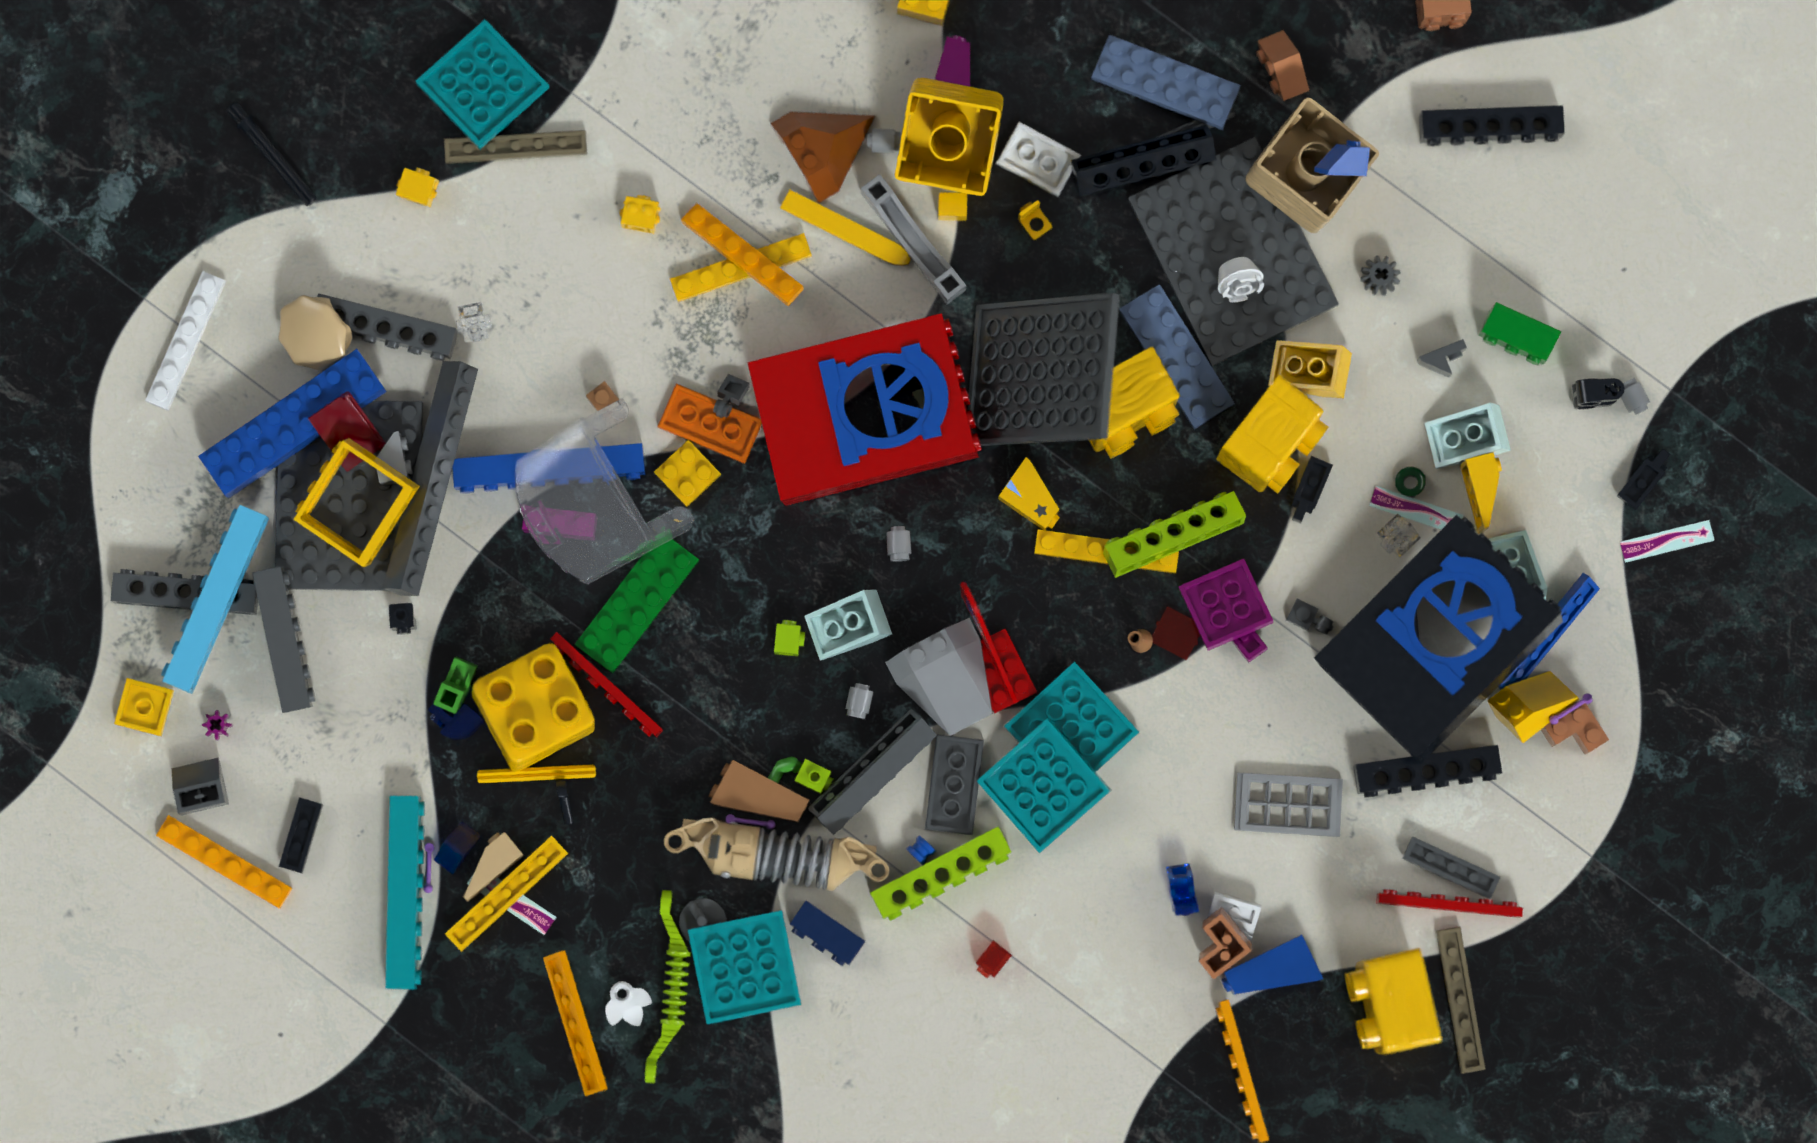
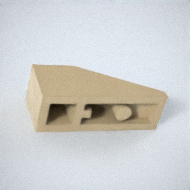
[464,832,524,902]

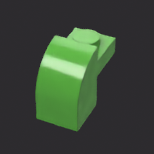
[433,656,478,714]

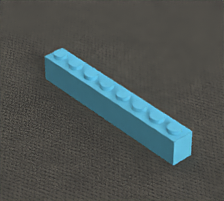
[161,505,269,694]

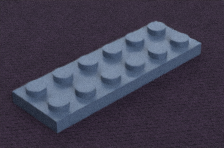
[1092,35,1240,130]
[1119,284,1235,429]

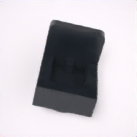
[389,603,417,635]

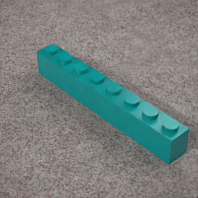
[385,796,425,990]

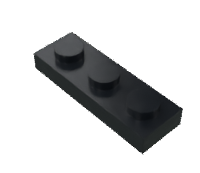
[279,797,323,874]

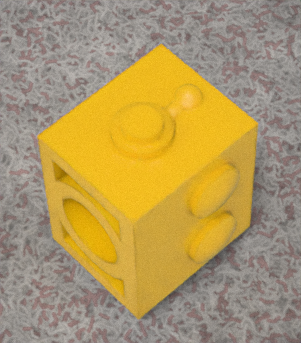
[395,168,439,207]
[620,195,661,234]

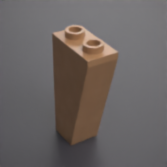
[709,760,810,823]

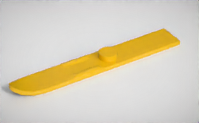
[780,189,910,266]

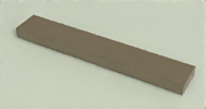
[444,130,587,164]
[1436,927,1485,1074]

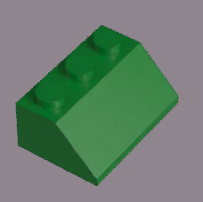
[1478,302,1562,365]

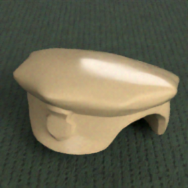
[278,295,352,371]

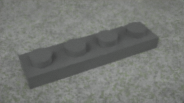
[1402,837,1500,899]

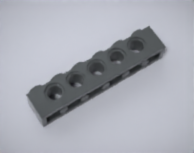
[317,293,458,361]
[110,569,258,615]

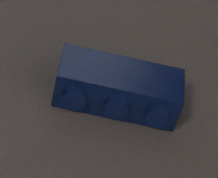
[790,901,866,967]

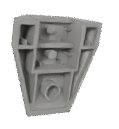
[885,618,993,736]

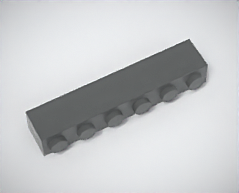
[252,566,316,713]
[808,709,937,835]

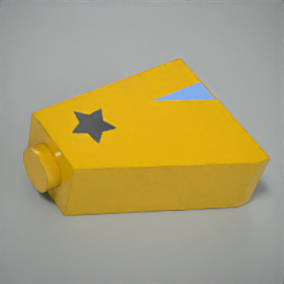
[998,458,1060,530]

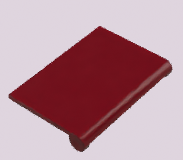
[308,391,386,472]

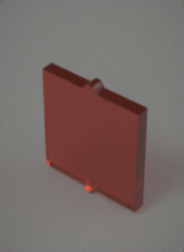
[1152,606,1200,660]

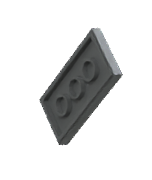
[925,734,984,835]

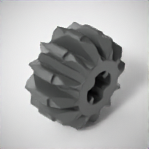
[1360,256,1401,296]

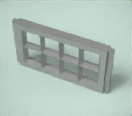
[1234,773,1343,837]

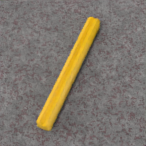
[477,764,596,783]

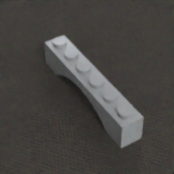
[861,174,966,304]

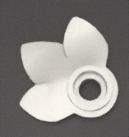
[605,982,652,1026]

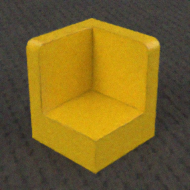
[938,192,967,221]

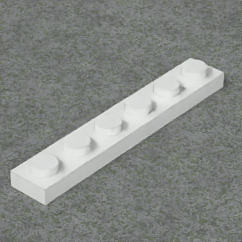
[145,271,226,411]

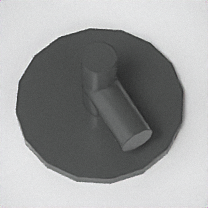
[679,898,727,942]

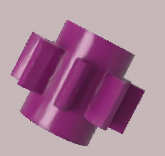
[202,710,233,741]

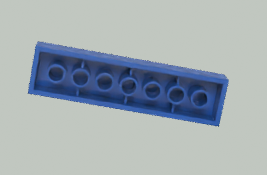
[198,349,387,499]

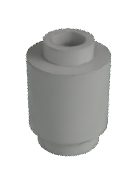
[867,129,901,153]
[1621,378,1650,415]
[886,526,911,561]
[845,683,873,719]

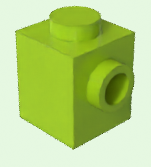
[774,620,805,656]
[795,759,833,794]

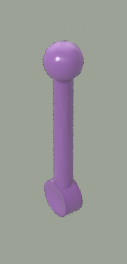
[1549,694,1592,724]
[726,814,776,829]
[423,843,434,893]

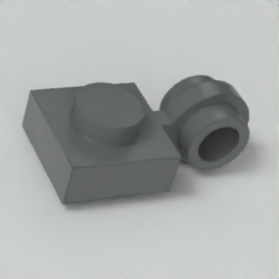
[713,374,749,418]
[1286,598,1333,635]

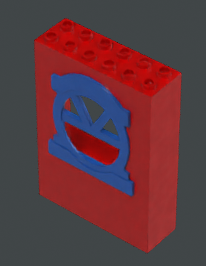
[747,313,982,506]

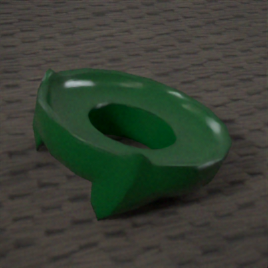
[1395,467,1426,498]

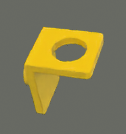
[1018,200,1052,240]

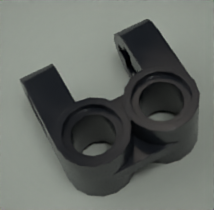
[1572,378,1625,410]

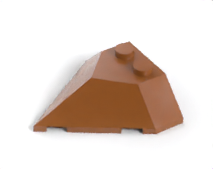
[770,112,875,203]

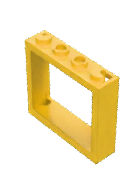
[293,438,420,567]

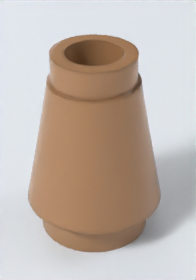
[1128,629,1153,653]

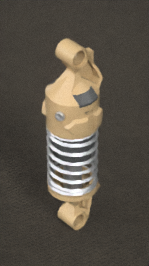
[664,818,889,891]

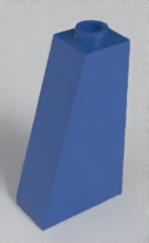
[1221,935,1323,995]

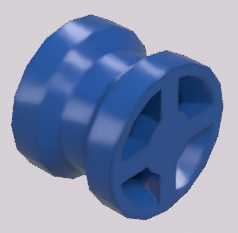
[906,835,936,865]

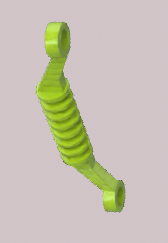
[645,890,691,1083]

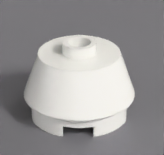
[1218,257,1264,302]

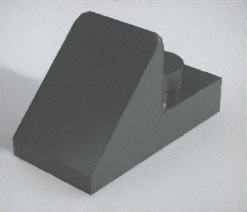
[1417,339,1467,377]

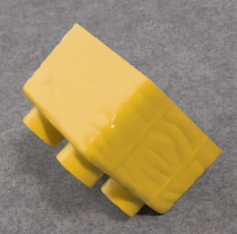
[895,78,1003,196]
[1089,346,1180,459]
[1216,375,1329,494]
[471,643,595,772]
[1345,948,1441,1054]

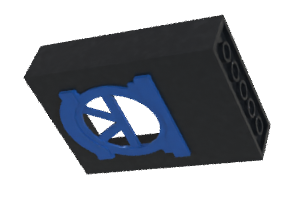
[1314,515,1563,764]

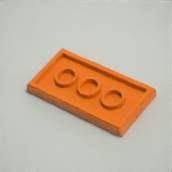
[658,383,762,464]

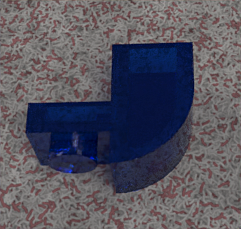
[428,703,485,740]
[1166,863,1199,916]

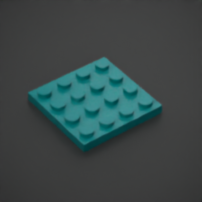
[415,20,549,149]
[1004,662,1139,772]
[977,718,1112,853]
[688,910,801,1025]

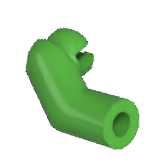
[768,757,802,783]

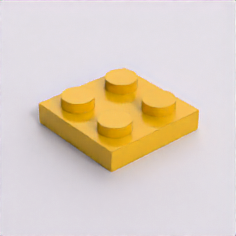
[654,440,721,507]
[114,678,174,737]

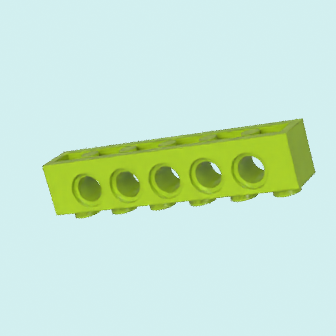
[1103,491,1246,578]
[870,827,1011,921]

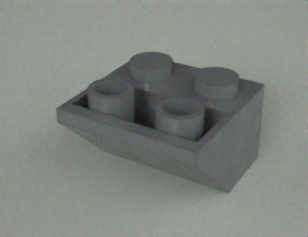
[171,758,229,815]

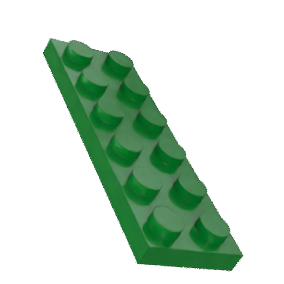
[574,531,699,674]

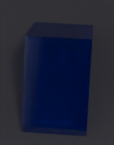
[434,822,481,874]

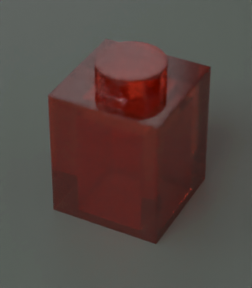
[975,940,1012,979]

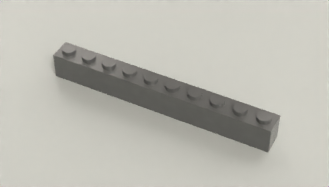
[383,361,478,596]

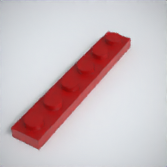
[550,632,663,738]
[1376,889,1523,918]

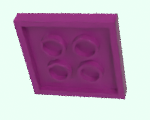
[1178,559,1273,651]

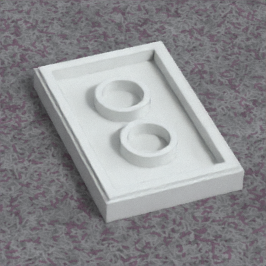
[996,122,1081,197]

